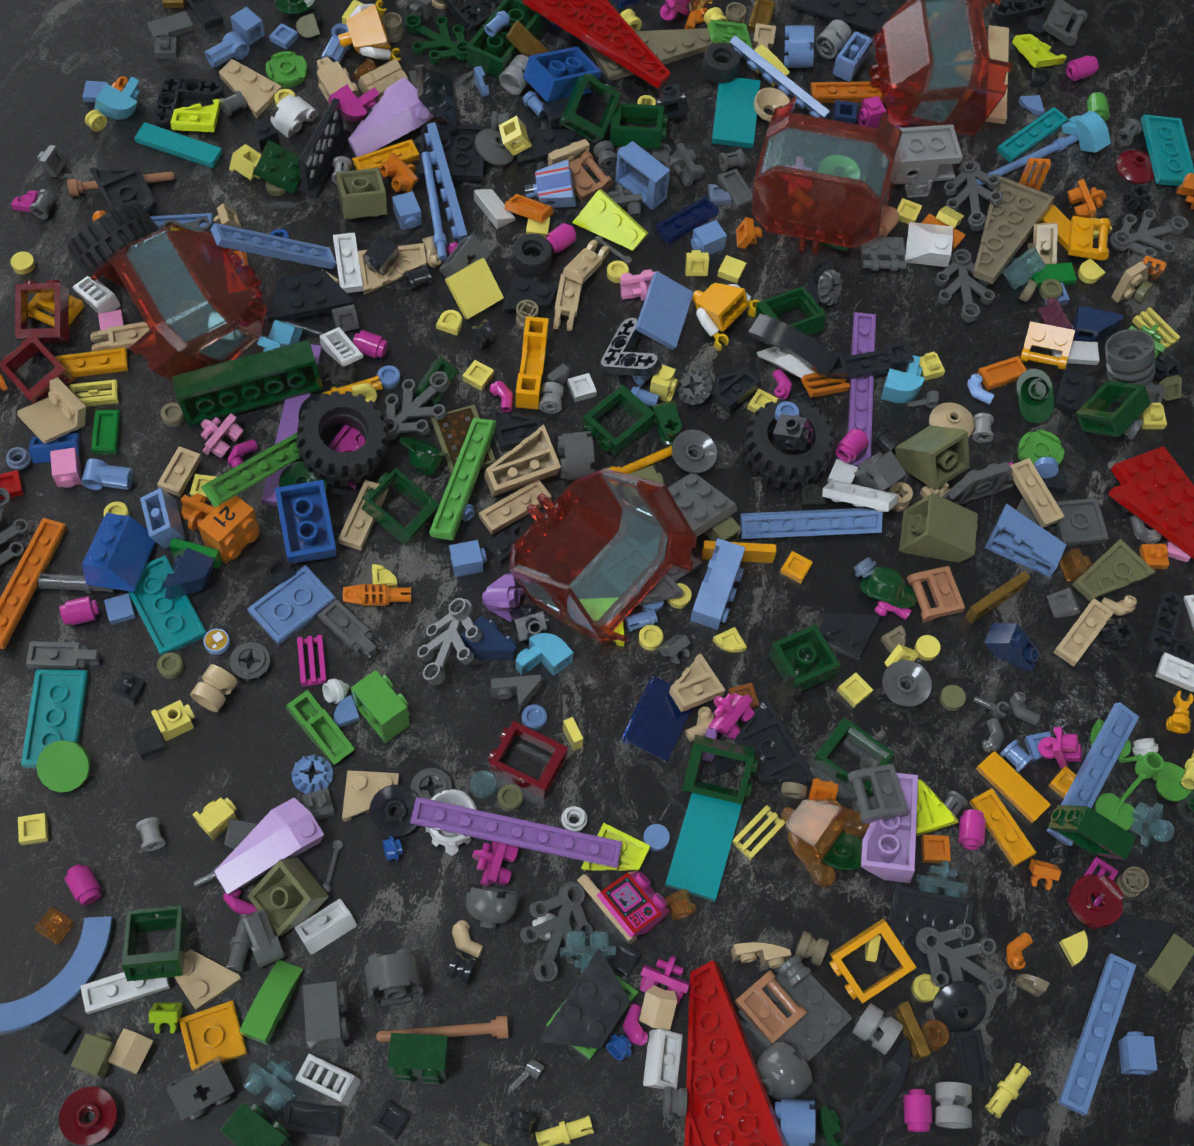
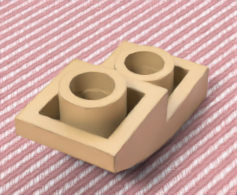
[731,942,791,968]

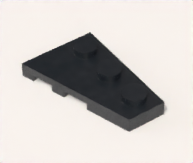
[517,129,580,168]

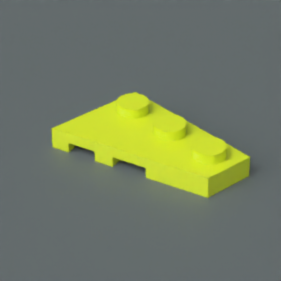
[572,189,648,251]

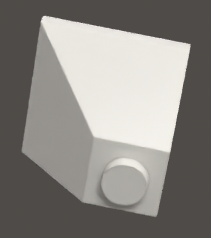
[905,222,953,267]
[757,346,817,379]

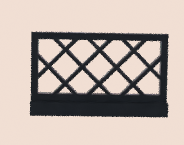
[296,98,351,199]

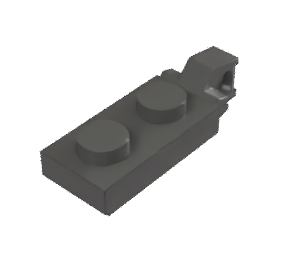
[318,599,378,659]
[26,641,101,669]

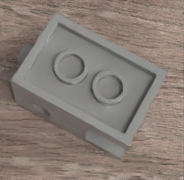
[883,124,963,184]

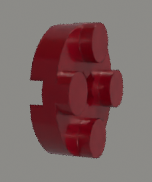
[1067,874,1123,929]

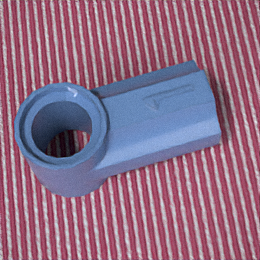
[321,23,353,64]
[204,31,250,68]
[81,459,133,490]

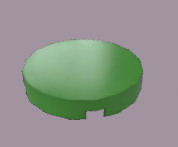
[266,51,308,88]
[1017,430,1065,466]
[36,740,91,792]

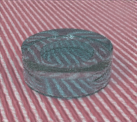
[470,771,496,798]

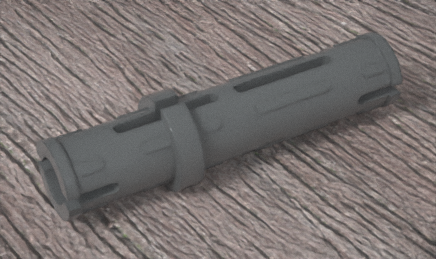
[38,573,115,593]

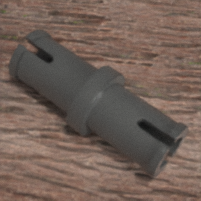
[226,914,252,972]

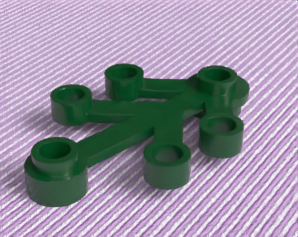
[405,14,469,64]

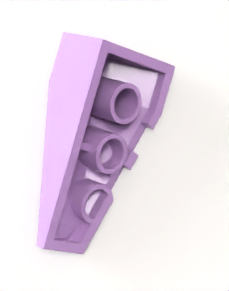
[348,77,434,157]
[861,773,918,883]
[214,797,324,895]

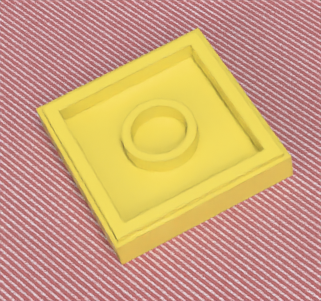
[445,258,504,319]

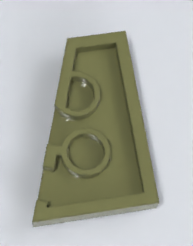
[1072,539,1155,601]

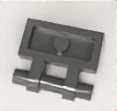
[859,237,907,271]

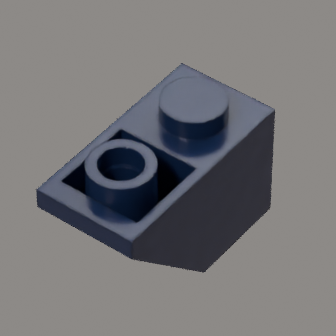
[831,99,857,136]
[1072,306,1123,342]
[163,548,215,600]
[460,615,517,660]
[984,623,1040,672]

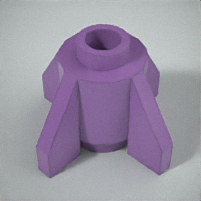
[482,573,525,622]

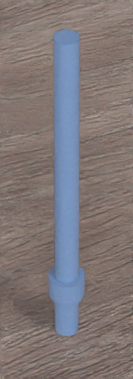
[976,134,1079,186]
[422,152,447,261]

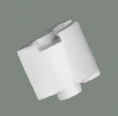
[271,95,319,138]

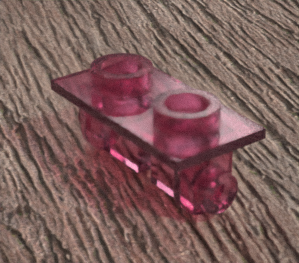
[1037,298,1075,340]

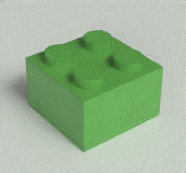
[351,670,410,743]

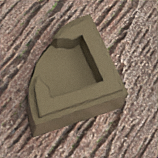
[881,625,906,653]
[1014,974,1050,997]

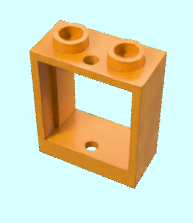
[829,919,917,1004]

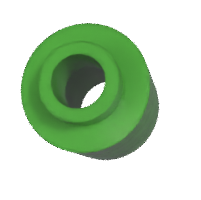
[1087,92,1110,122]

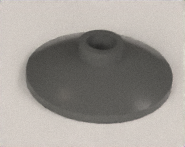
[475,129,514,166]
[672,430,717,473]
[882,660,932,707]

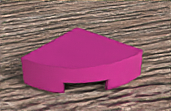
[11,191,39,212]

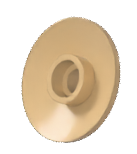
[929,403,974,438]

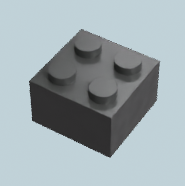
[303,981,350,1053]

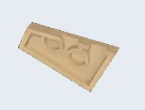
[219,59,282,118]
[358,243,427,295]

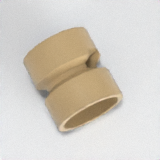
[190,664,238,712]

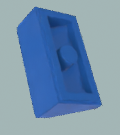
[28,433,80,463]

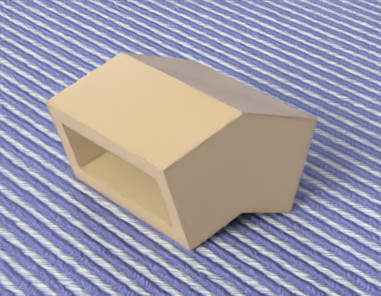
[639,985,677,1030]
[107,1028,153,1074]

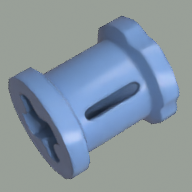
[1000,740,1034,773]

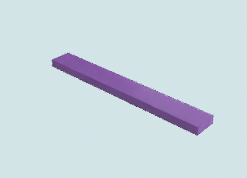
[848,312,876,469]
[261,344,322,506]
[410,797,622,868]

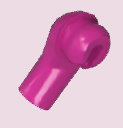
[228,439,257,468]

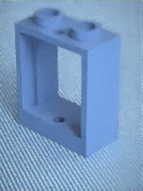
[615,141,670,210]

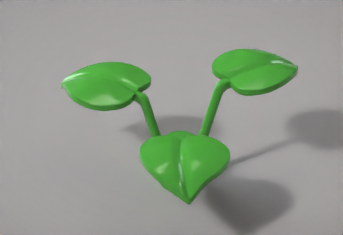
[1090,719,1194,831]

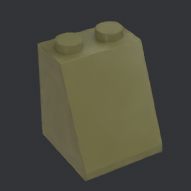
[895,425,970,490]
[899,493,978,563]

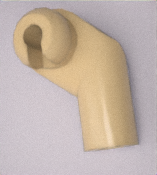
[1101,595,1137,616]
[685,707,714,742]
[452,920,484,958]

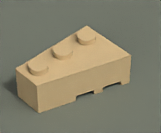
[484,424,561,497]

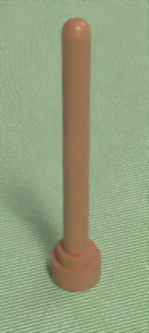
[67,172,175,197]
[376,1016,509,1042]

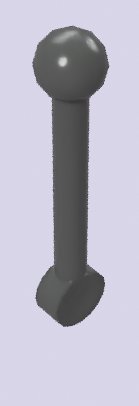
[595,236,632,265]
[321,840,343,893]

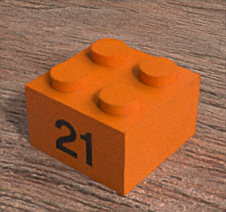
[198,495,260,564]

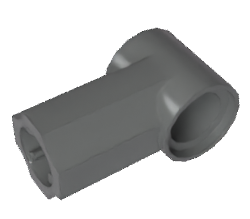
[243,908,285,968]

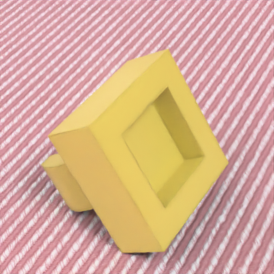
[685,250,709,276]
[919,351,945,381]
[1139,403,1167,429]

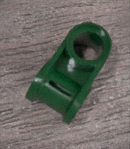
[651,401,682,446]

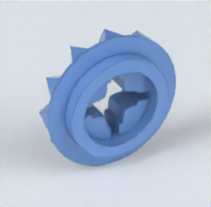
[291,754,333,794]

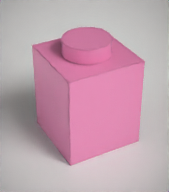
[50,448,82,488]

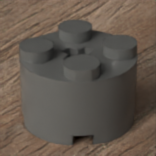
[557,431,595,481]
[364,948,423,1006]

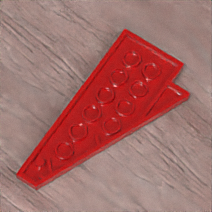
[522,0,671,89]
[1108,446,1194,559]
[684,960,787,1146]

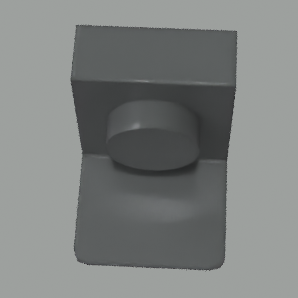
[491,674,541,713]

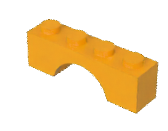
[516,316,549,410]

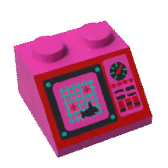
[596,871,670,938]

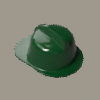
[1017,369,1055,423]
[399,437,448,475]
[861,567,916,609]

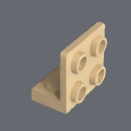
[17,378,86,443]

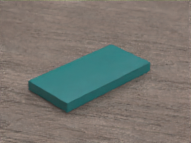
[712,77,760,149]
[1140,114,1194,186]
[128,555,206,656]
[21,669,89,768]
[665,793,742,902]

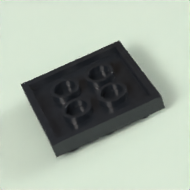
[418,124,486,182]
[883,886,974,980]

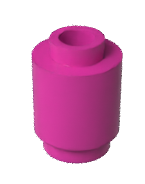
[1066,55,1099,81]
[546,223,576,254]
[353,330,388,358]
[835,429,869,463]
[60,596,99,626]
[958,810,986,850]
[64,864,102,906]
[903,1089,933,1132]

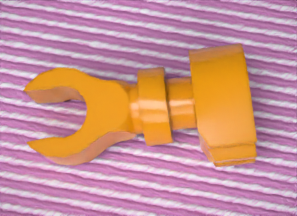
[1166,690,1194,734]

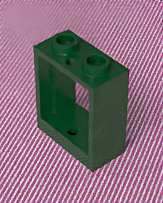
[559,73,621,143]
[610,103,668,149]
[755,286,826,347]
[1076,381,1151,437]
[582,385,655,458]
[361,468,440,545]
[812,717,894,795]
[682,734,758,805]
[1048,805,1136,860]
[122,905,187,982]

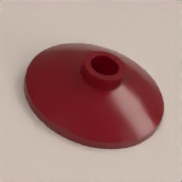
[1116,150,1155,184]
[59,1086,117,1146]

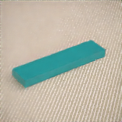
[996,107,1069,163]
[134,122,222,168]

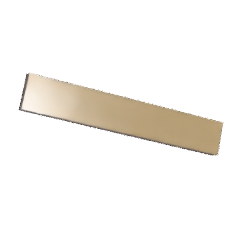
[984,25,1009,124]

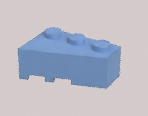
[984,504,1067,577]
[690,538,745,630]

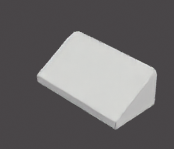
[474,189,515,229]
[294,898,357,954]
[643,1029,683,1090]

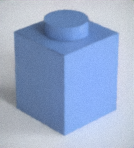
[230,7,265,45]
[392,191,422,230]
[691,220,727,255]
[449,540,487,577]
[1118,1031,1157,1075]

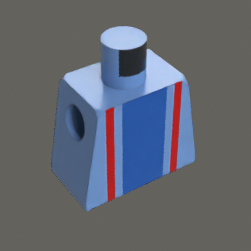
[525,160,577,208]

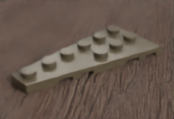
[585,28,716,81]
[973,176,1055,284]

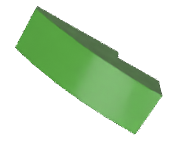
[286,690,355,765]
[239,960,304,1045]

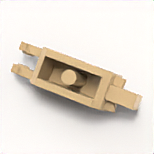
[317,57,359,103]

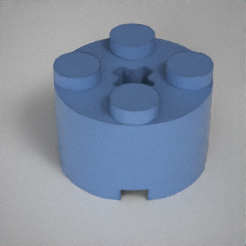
[784,25,814,68]
[774,1099,815,1146]

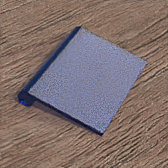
[620,676,692,762]

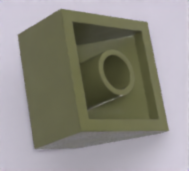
[336,168,387,219]
[247,857,329,936]

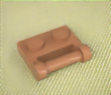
[569,151,614,202]
[907,566,965,622]
[734,970,808,1045]

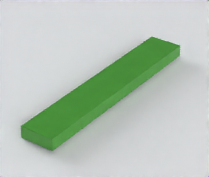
[429,418,497,540]
[201,433,300,508]

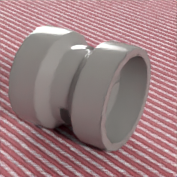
[539,382,564,414]

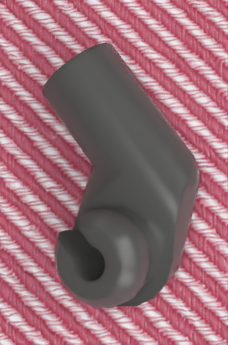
[1009,691,1040,726]

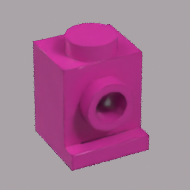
[856,96,886,133]

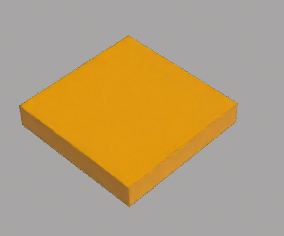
[179,1000,248,1070]

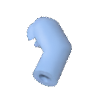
[967,374,994,405]

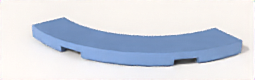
[0,916,114,1034]

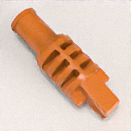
[343,584,411,606]

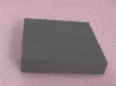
[1055,498,1109,546]

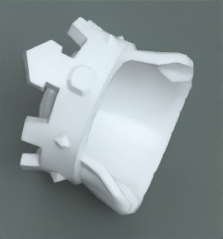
[426,789,477,856]

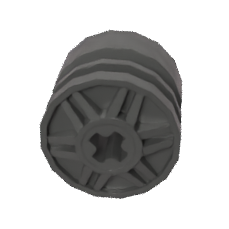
[1105,329,1156,385]

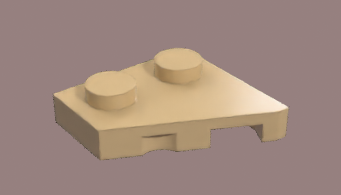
[669,654,725,712]

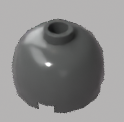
[466,885,520,928]
[757,1042,812,1100]

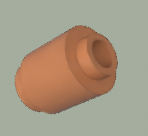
[869,206,900,237]

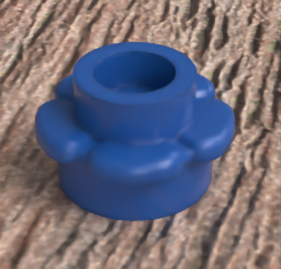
[382,836,403,861]
[606,1034,632,1061]

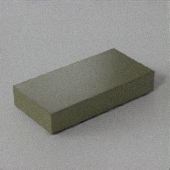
[1144,933,1194,992]

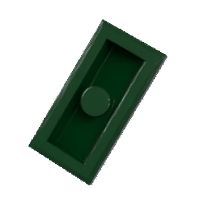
[413,357,458,405]

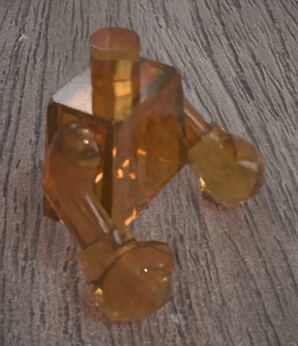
[781,798,870,887]

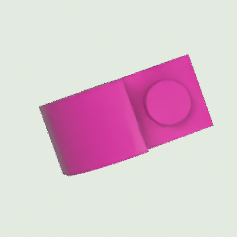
[328,84,379,122]

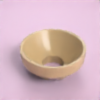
[754,88,791,122]

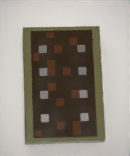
[430,404,496,475]

